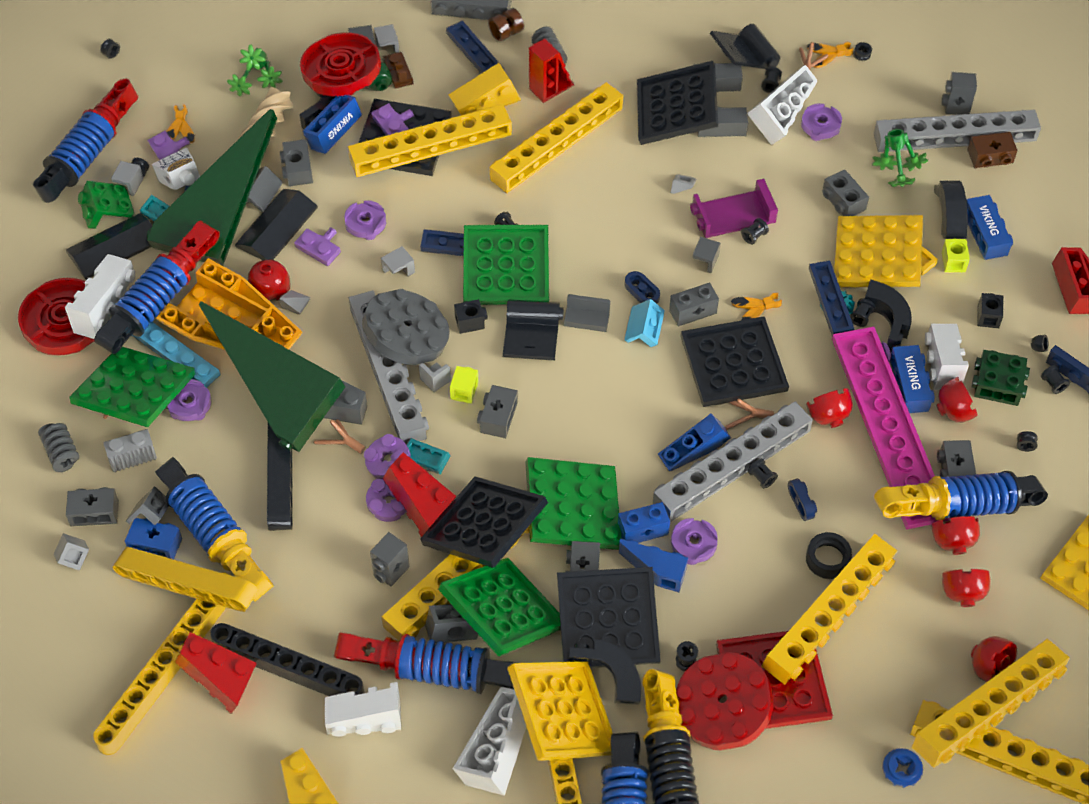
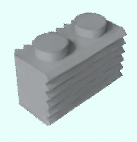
[103,429,157,473]

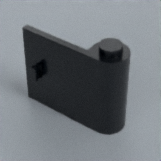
[710,24,780,69]
[503,299,564,361]

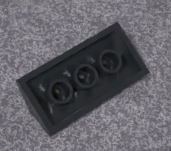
[235,189,318,260]
[66,213,152,280]

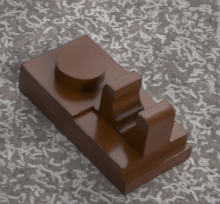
[383,51,414,89]

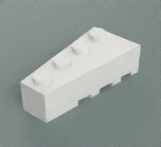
[747,65,818,145]
[65,254,136,339]
[453,687,526,796]

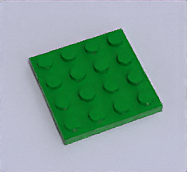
[463,225,549,305]
[69,346,195,428]
[525,457,622,550]
[438,557,561,657]

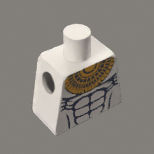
[152,148,200,190]

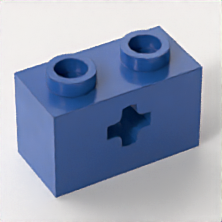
[618,502,670,543]
[125,518,182,560]

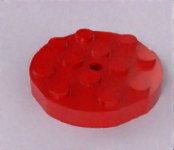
[300,32,381,96]
[18,278,94,355]
[676,652,774,751]

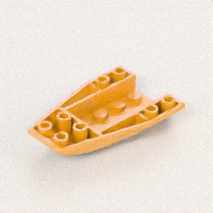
[156,258,302,350]

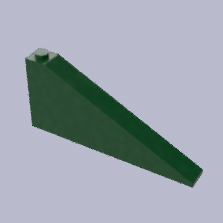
[147,109,277,266]
[199,301,345,452]

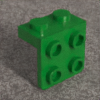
[78,181,135,229]

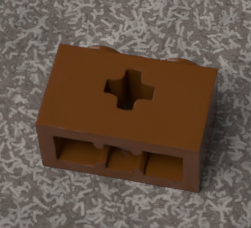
[968,132,1018,168]

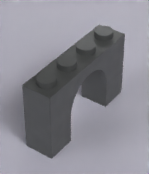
[431,0,512,20]
[693,63,748,137]

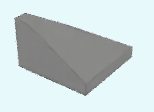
[671,174,696,194]
[280,290,310,315]

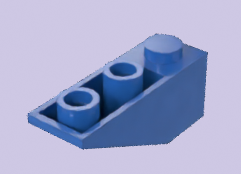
[658,413,732,472]
[619,539,688,593]

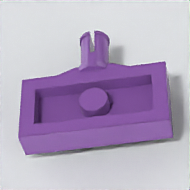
[372,103,414,136]
[148,131,190,160]
[294,227,341,267]

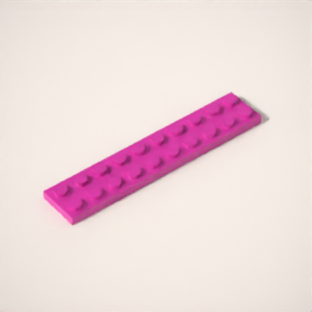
[832,327,950,530]

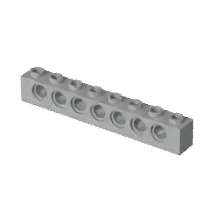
[874,110,1041,152]
[349,290,429,445]
[653,401,813,522]

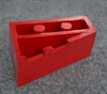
[529,39,574,103]
[1052,247,1089,314]
[383,452,456,537]
[175,632,257,714]

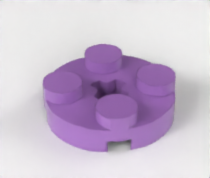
[801,103,842,141]
[344,200,386,240]
[167,379,211,421]
[364,434,411,479]
[366,479,407,522]
[671,518,718,565]

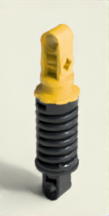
[642,669,699,804]

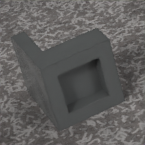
[693,237,720,273]

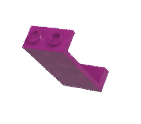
[690,179,778,238]

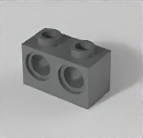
[822,169,869,216]

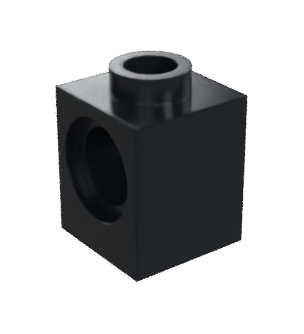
[977,293,1004,329]
[454,299,488,334]

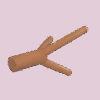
[799,42,828,70]
[725,399,774,430]
[314,419,366,454]

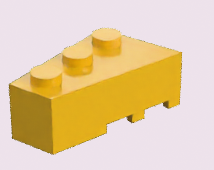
[448,63,521,116]
[281,748,339,804]

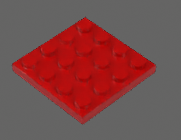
[716,631,833,729]

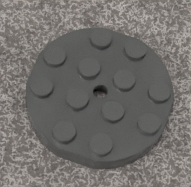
[362,289,450,365]

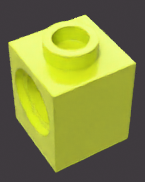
[942,238,970,272]
[450,366,479,404]

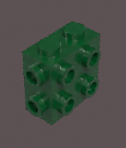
[971,349,1030,406]

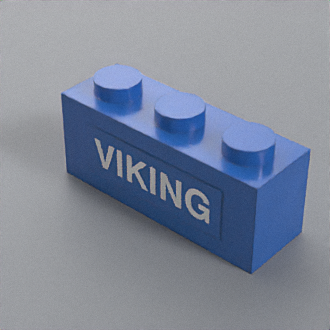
[303,95,362,154]
[966,195,1013,260]
[890,345,935,413]

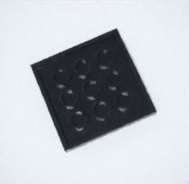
[637,61,719,145]
[359,98,452,176]
[681,316,789,407]
[420,476,548,568]
[557,567,661,668]

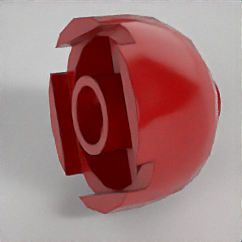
[248,259,290,301]
[936,377,978,423]
[806,389,853,428]
[931,516,980,555]
[942,569,991,607]
[971,636,1017,682]

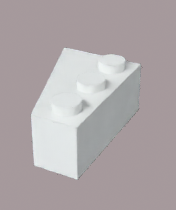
[925,324,969,390]
[325,682,401,737]

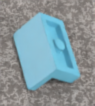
[624,299,665,347]

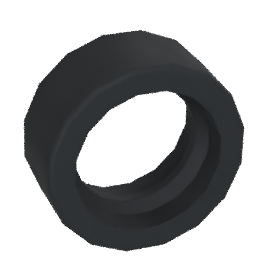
[806,532,852,579]

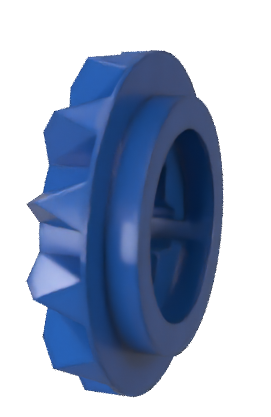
[882,748,923,788]

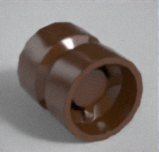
[488,8,524,42]

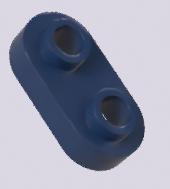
[625,271,660,304]
[788,478,817,521]

